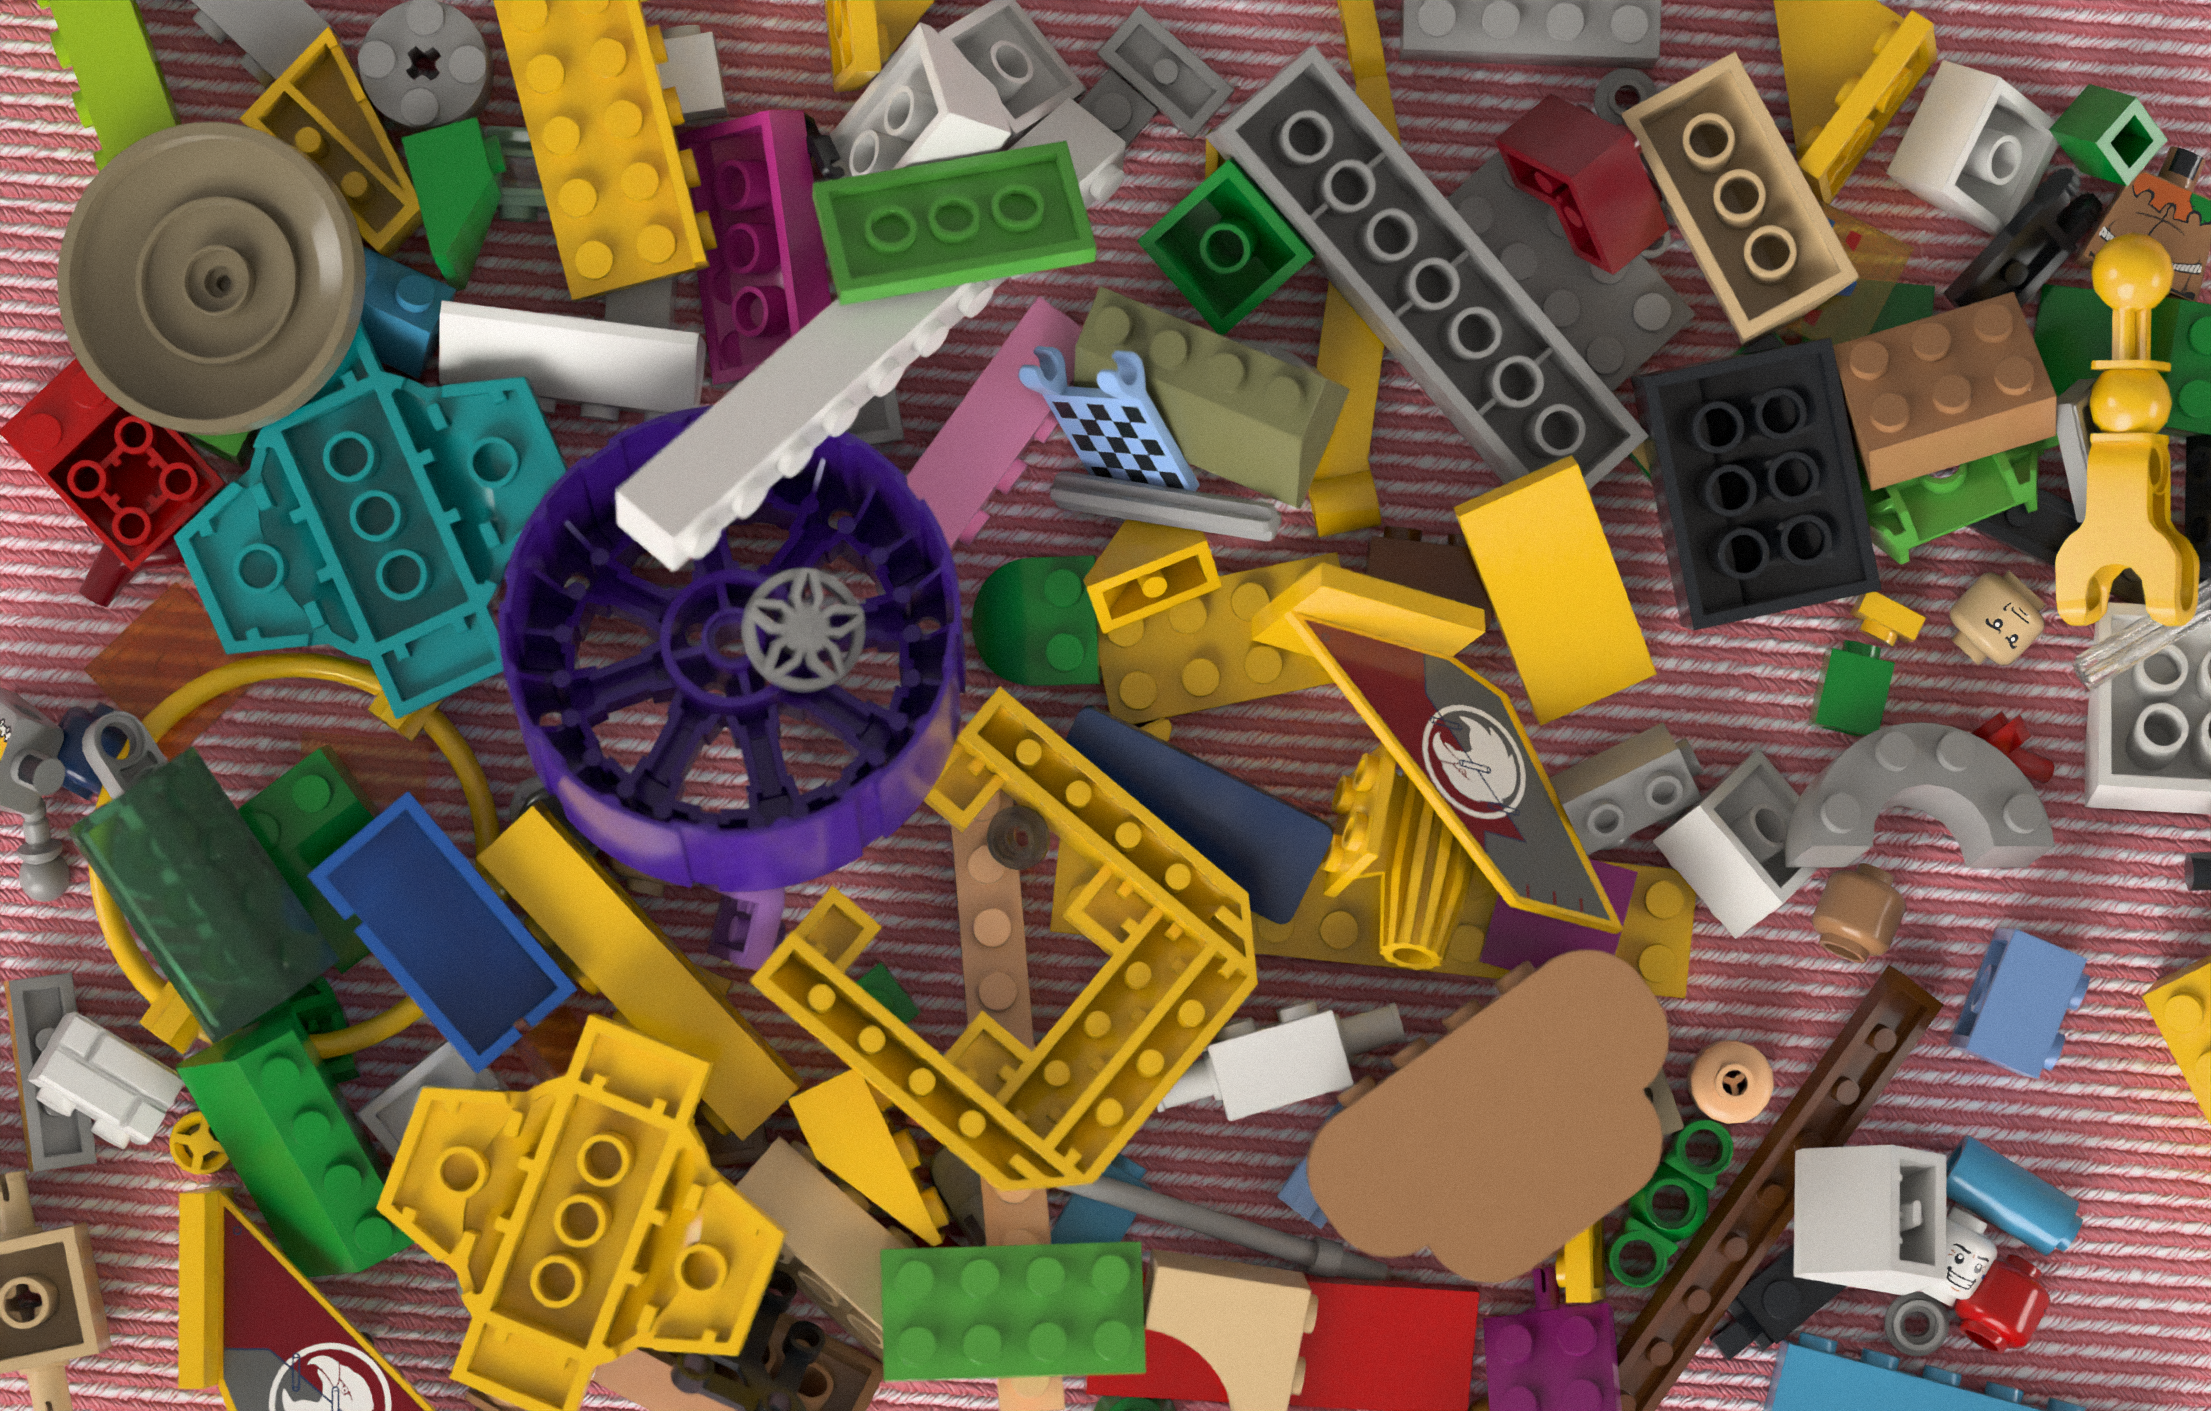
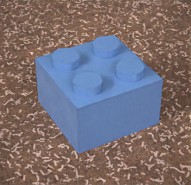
[1948,928,2090,1079]

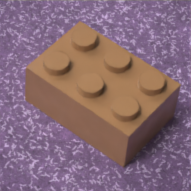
[1833,292,2056,491]

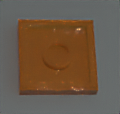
[83,581,258,762]

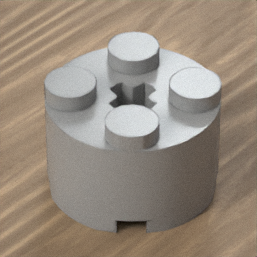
[358,0,494,134]

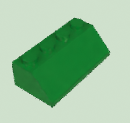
[176,1004,416,1278]

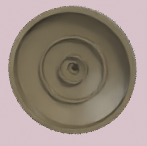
[57,122,366,436]

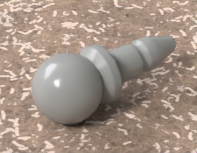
[17,797,70,902]

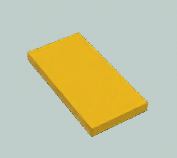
[1453,455,1657,726]

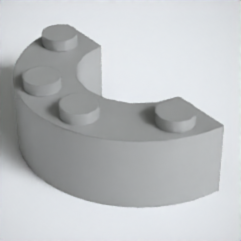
[1785,722,2055,868]

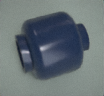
[56,701,128,801]

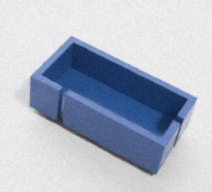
[307,791,577,1074]

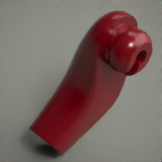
[79,526,186,607]

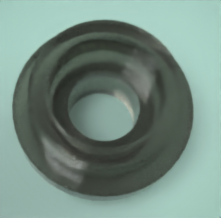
[987,805,1050,870]

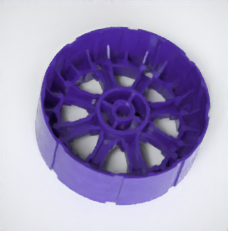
[498,405,966,892]

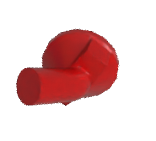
[1971,711,2055,784]

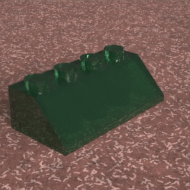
[66,746,340,1044]

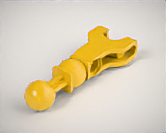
[2055,232,2200,626]

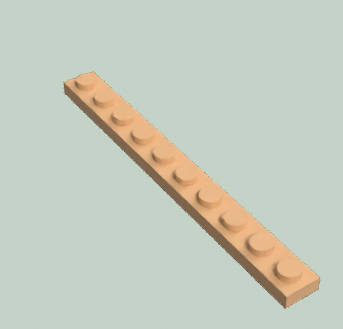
[950,789,1065,1411]

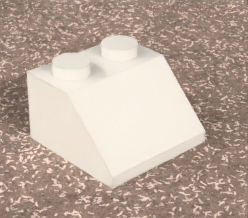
[938,0,1087,152]
[1886,60,2059,237]
[1653,748,1819,939]

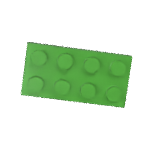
[813,141,1096,306]
[880,1241,1146,1382]

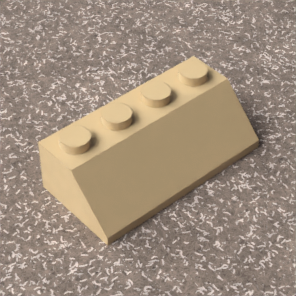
[1621,52,1859,348]
[735,1136,919,1383]

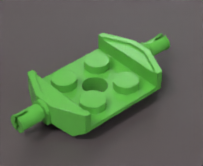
[1853,431,2060,565]

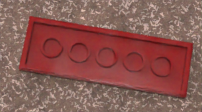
[1084,1266,1480,1411]

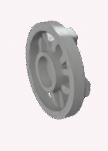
[742,568,865,692]

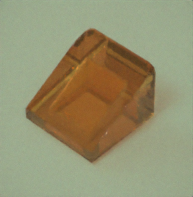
[512,1005,584,1084]

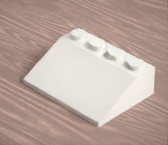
[2085,602,2211,814]

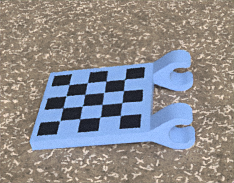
[1018,346,1200,491]

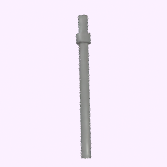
[1055,1175,1387,1281]

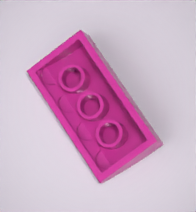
[677,110,831,385]

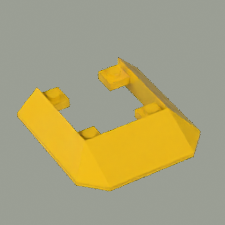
[750,687,1258,1192]

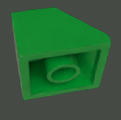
[1137,157,1316,336]

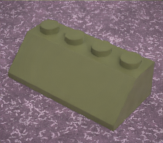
[1074,286,1350,509]

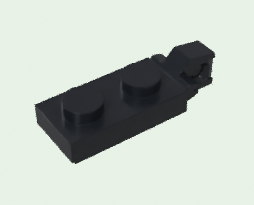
[1709,1243,1847,1361]

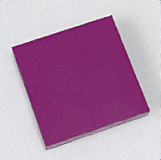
[1478,858,1638,970]

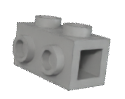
[1549,722,1703,856]

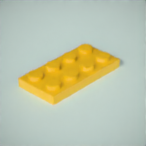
[1098,552,1341,725]

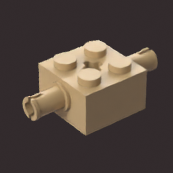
[0,1170,112,1411]

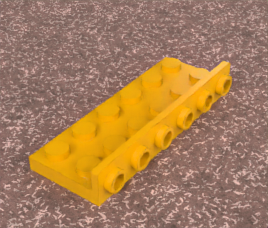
[493,0,718,303]

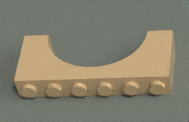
[1143,1249,1318,1411]

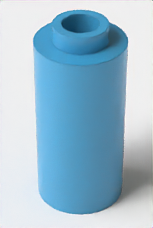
[1946,1135,2083,1256]

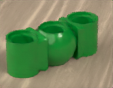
[1605,1118,1733,1288]

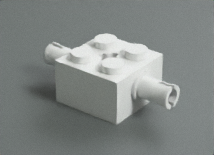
[1157,999,1406,1121]

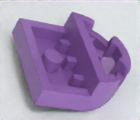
[699,883,786,970]

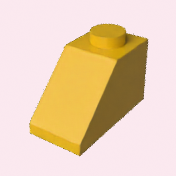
[1084,519,1222,634]

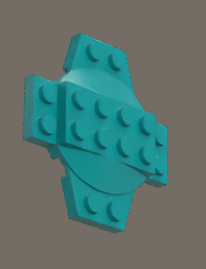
[174,318,569,719]

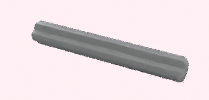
[1050,471,1282,541]

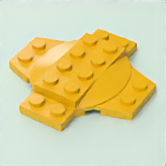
[376,1013,788,1411]

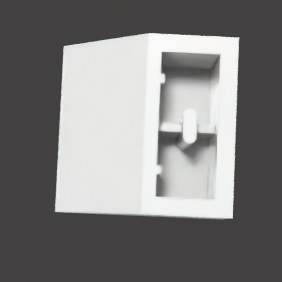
[1794,1145,1946,1296]

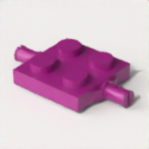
[1483,1267,1622,1411]

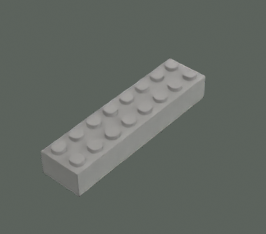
[1205,45,1649,491]

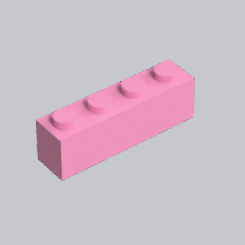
[907,296,1082,551]

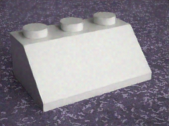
[823,22,1012,181]

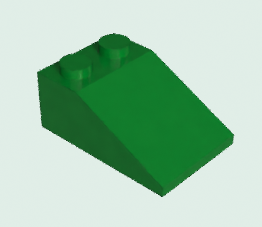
[2033,284,2211,439]
[216,744,381,974]

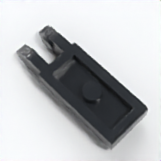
[1943,167,2104,309]

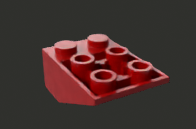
[0,358,226,572]

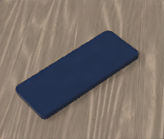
[1065,705,1334,924]

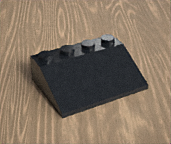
[1631,337,1882,630]

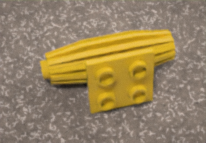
[1320,743,1475,970]

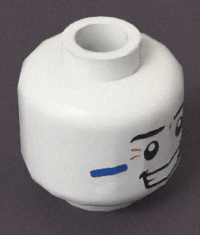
[1920,1206,1997,1307]

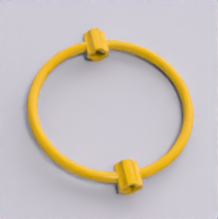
[89,652,500,1059]

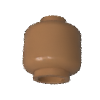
[1811,863,1906,963]

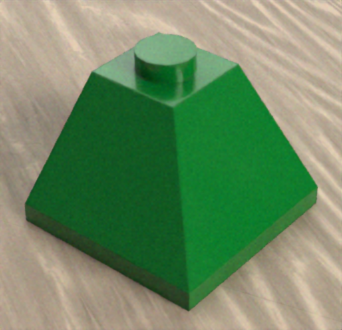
[402,117,507,292]

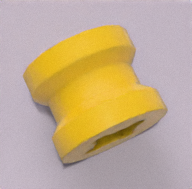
[169,1111,232,1175]

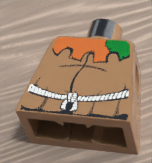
[2073,146,2211,302]

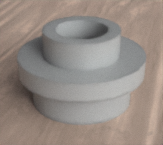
[1884,1292,1949,1356]

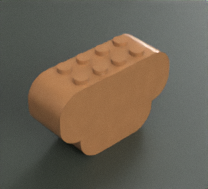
[1306,950,1669,1283]

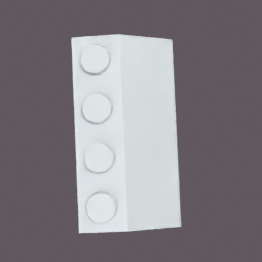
[439,301,707,421]

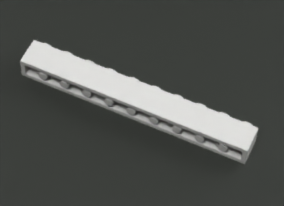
[616,97,1126,572]

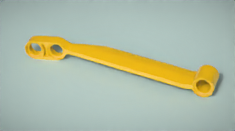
[1308,0,1402,538]

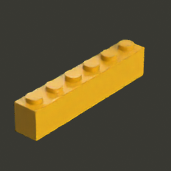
[476,800,804,1141]

